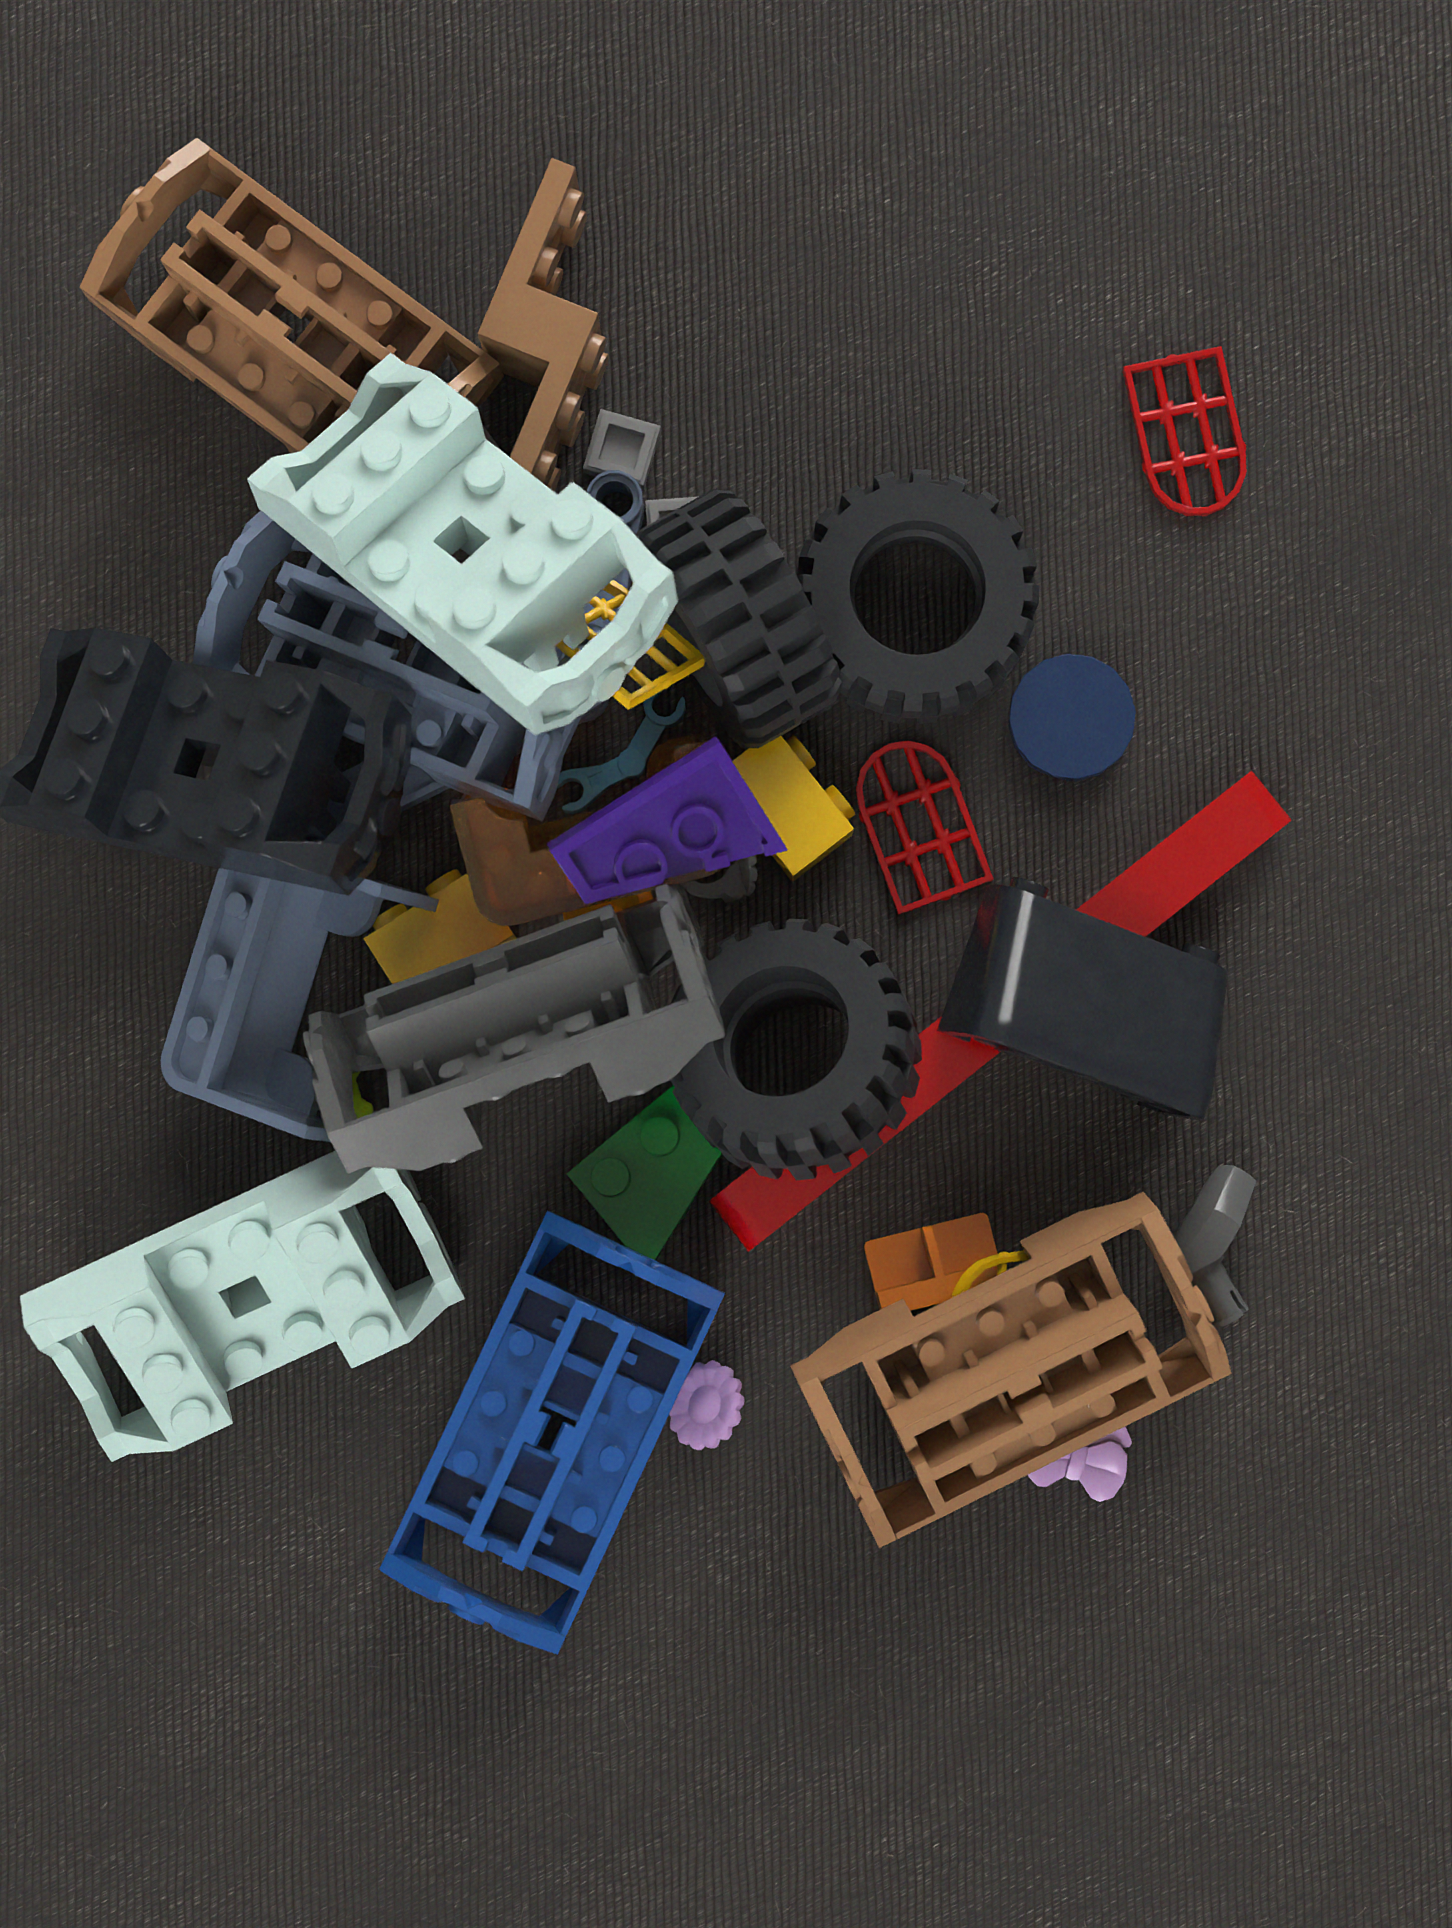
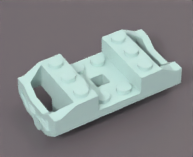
[247,353,678,735]
[20,1151,465,1462]

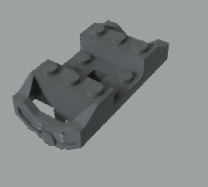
[303,883,725,1174]

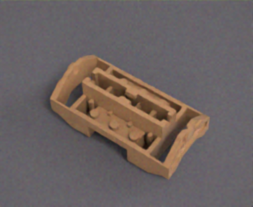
[80,138,504,453]
[790,1192,1231,1548]

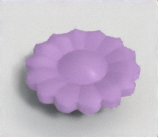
[669,1360,744,1450]

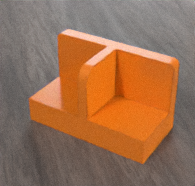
[864,1213,998,1311]

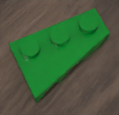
[567,1085,723,1261]

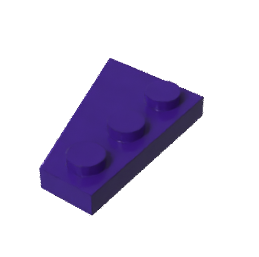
[547,736,788,904]

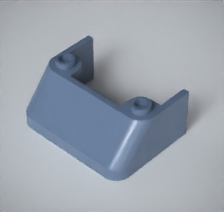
[161,868,439,1142]

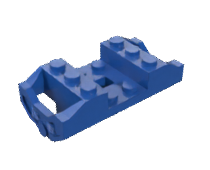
[379,1211,725,1655]

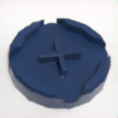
[1008,654,1136,782]

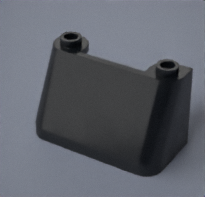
[937,877,1228,1121]

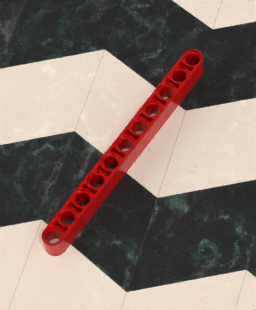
[708,771,1292,1252]

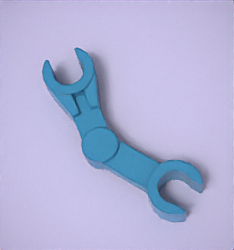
[557,690,686,814]

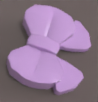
[1028,1426,1132,1502]

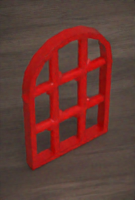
[1122,346,1246,516]
[856,740,994,915]

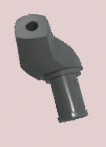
[1174,1165,1256,1329]

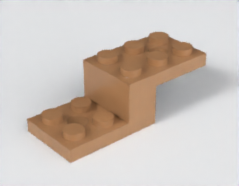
[478,158,609,492]

